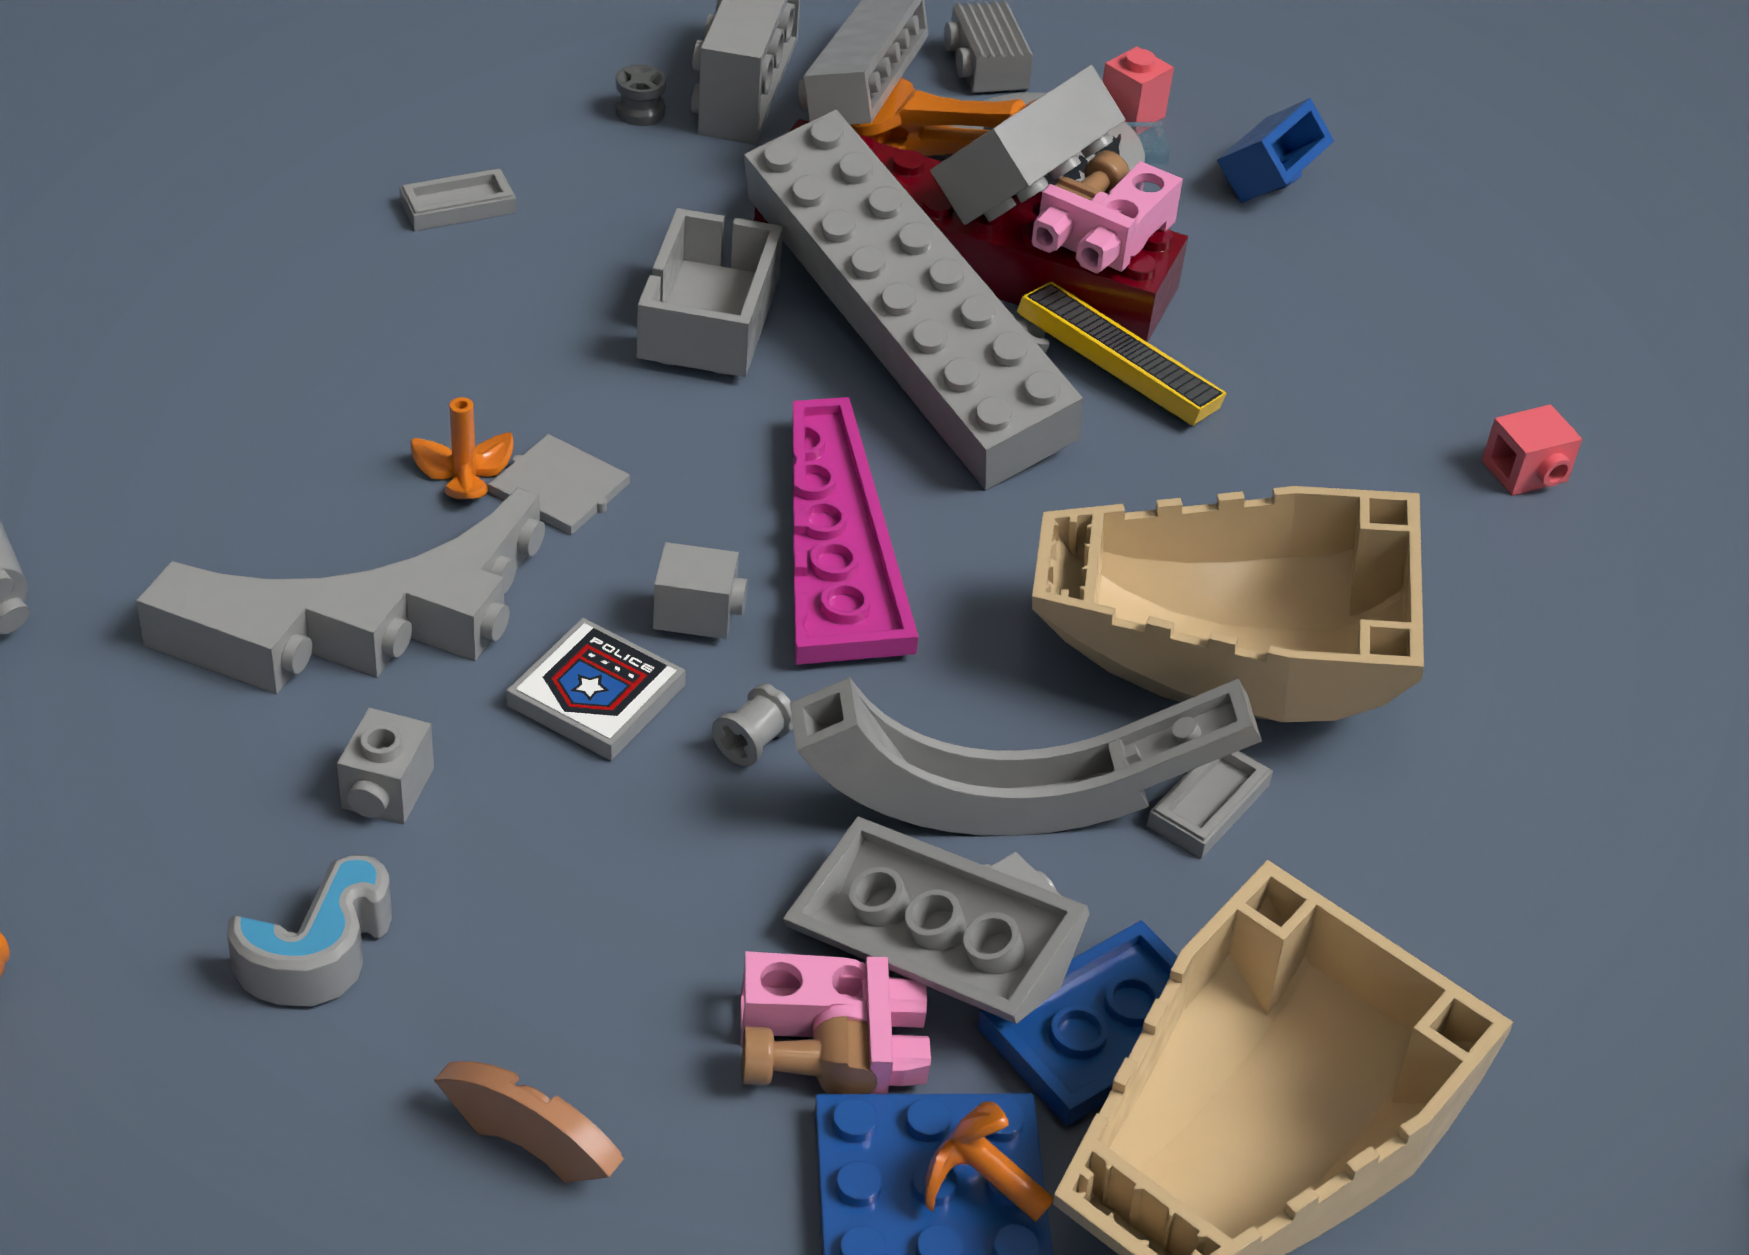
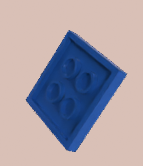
[814,1093,1053,1255]

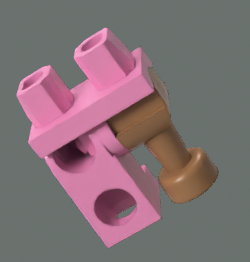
[1032,150,1183,274]
[740,951,931,1094]

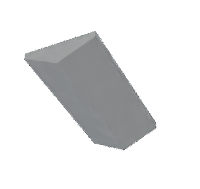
[783,817,1090,1024]

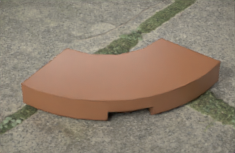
[434,1061,624,1183]

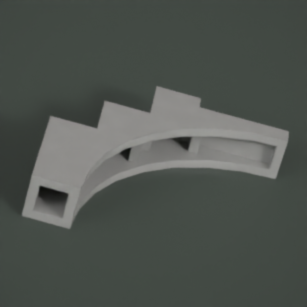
[136,487,545,695]

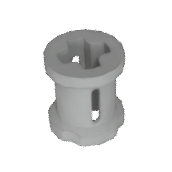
[712,683,793,766]

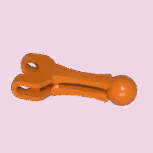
[849,78,1037,156]

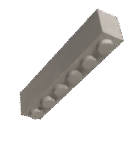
[799,0,929,124]

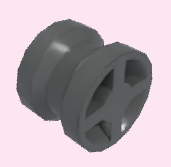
[615,64,666,126]

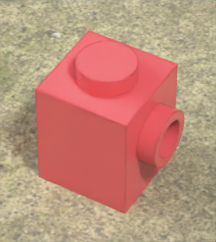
[1102,46,1174,133]
[1481,404,1583,496]

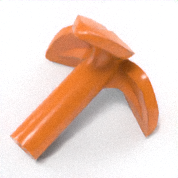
[410,397,514,499]
[924,1101,1054,1222]

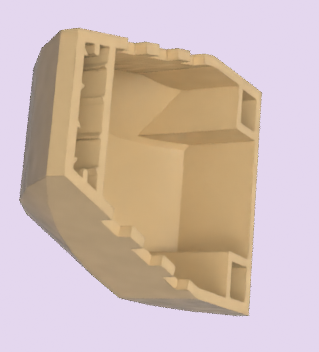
[1032,486,1424,722]
[1053,860,1513,1255]

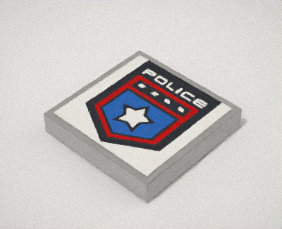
[506,618,686,761]

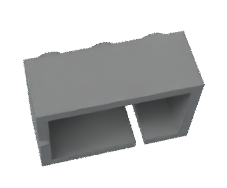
[930,64,1126,225]
[637,208,783,377]

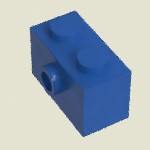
[1217,98,1334,203]

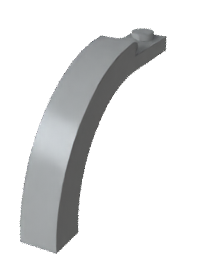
[790,677,1262,836]

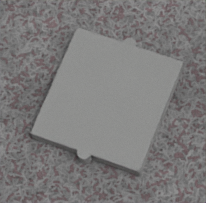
[488,434,630,535]

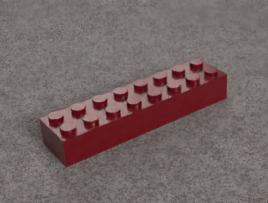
[754,119,1189,342]

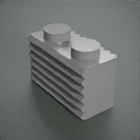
[944,0,1033,94]

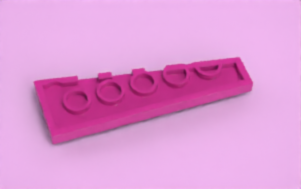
[792,397,919,665]

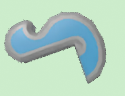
[227,854,392,1007]

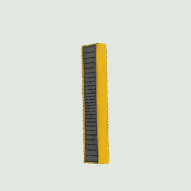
[1017,281,1227,426]

